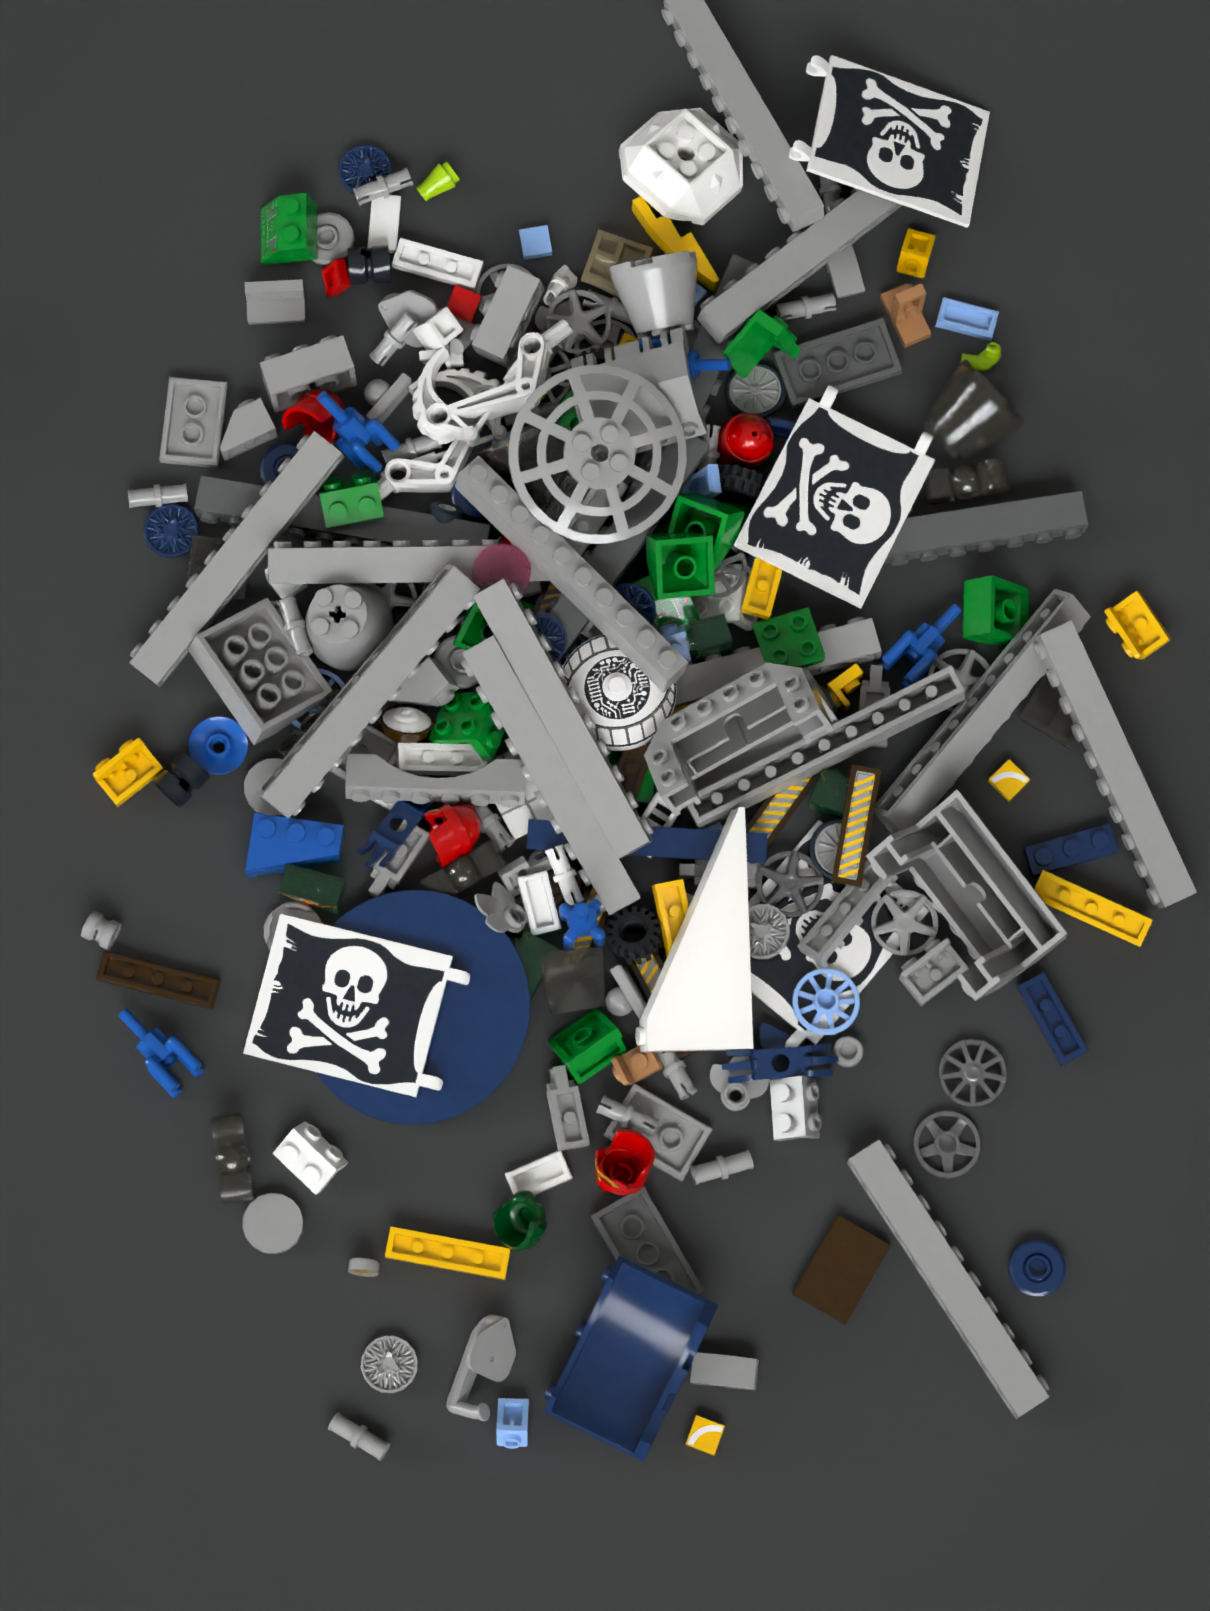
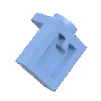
[658,623,691,661]
[496,1398,529,1449]

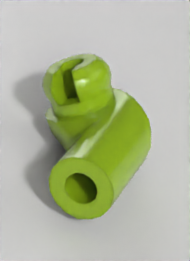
[960,342,1001,371]

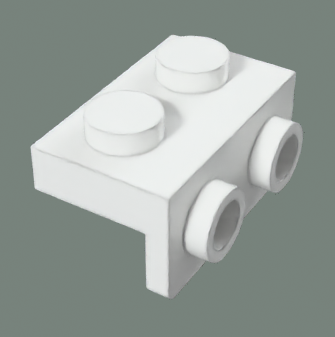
[273,1122,348,1195]

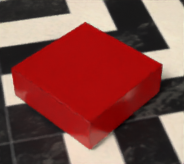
[321,259,351,297]
[447,285,483,323]

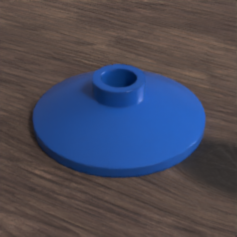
[188,716,248,775]

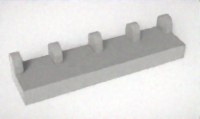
[797,859,898,969]

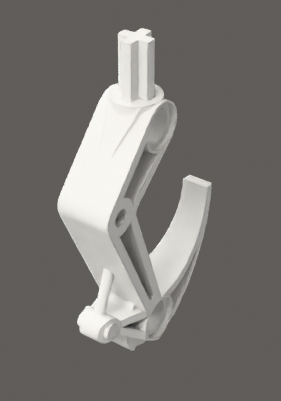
[412,319,573,446]
[378,368,507,501]

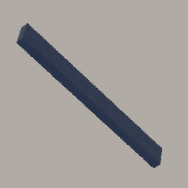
[527,819,768,863]

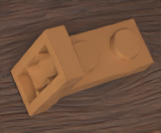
[880,283,931,348]

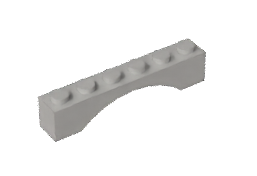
[345,753,526,807]

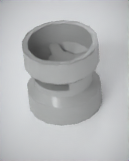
[81,910,122,950]

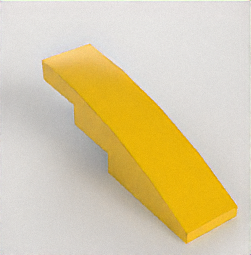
[632,196,720,292]

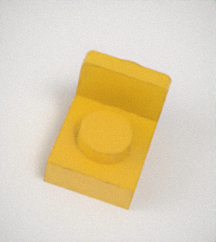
[897,228,936,278]
[826,663,863,713]

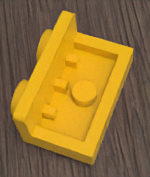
[1104,591,1172,660]
[93,737,164,807]

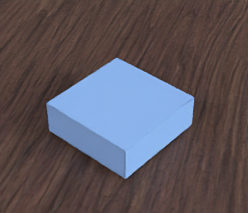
[519,225,552,260]

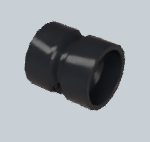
[348,245,391,285]
[153,751,210,808]

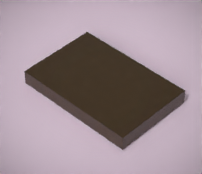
[792,1215,891,1325]

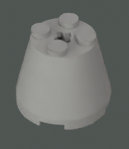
[609,251,697,339]
[305,583,394,671]

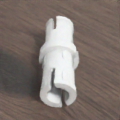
[545,844,584,905]

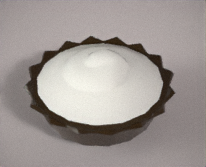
[378,704,436,743]

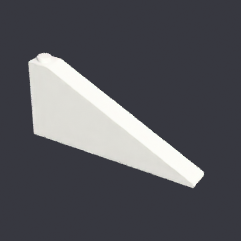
[635,807,753,1052]

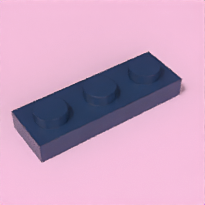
[1023,823,1119,878]
[1017,972,1088,1066]

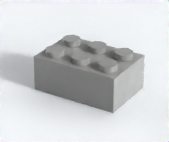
[470,265,545,368]
[260,335,357,413]

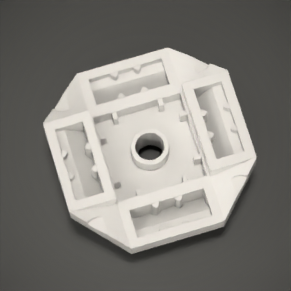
[619,108,743,225]

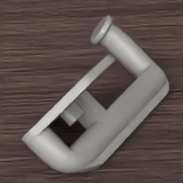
[378,290,475,355]
[446,1315,516,1421]

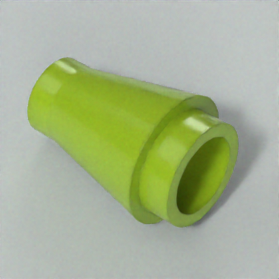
[416,161,460,201]

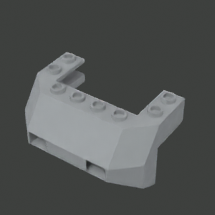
[644,662,839,817]
[866,789,1067,1001]

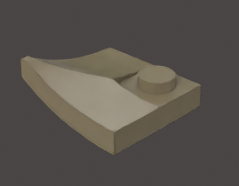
[581,229,653,299]

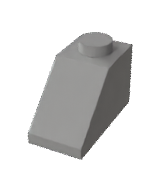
[220,398,277,461]
[392,657,460,707]

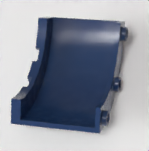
[544,1256,719,1462]

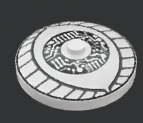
[563,634,677,751]

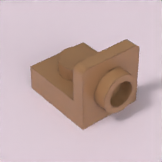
[611,1045,664,1086]

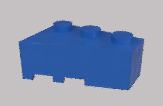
[245,813,345,878]

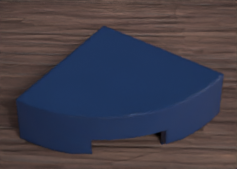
[759,1021,789,1063]

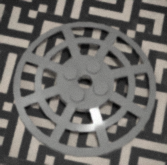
[508,365,687,544]

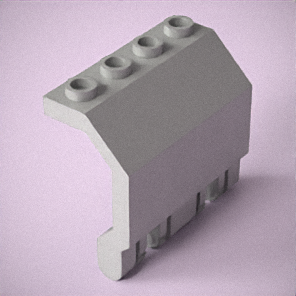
[570,327,707,462]

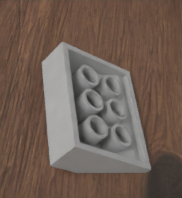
[188,597,333,745]

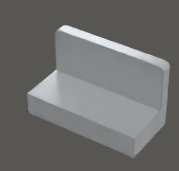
[244,279,306,325]

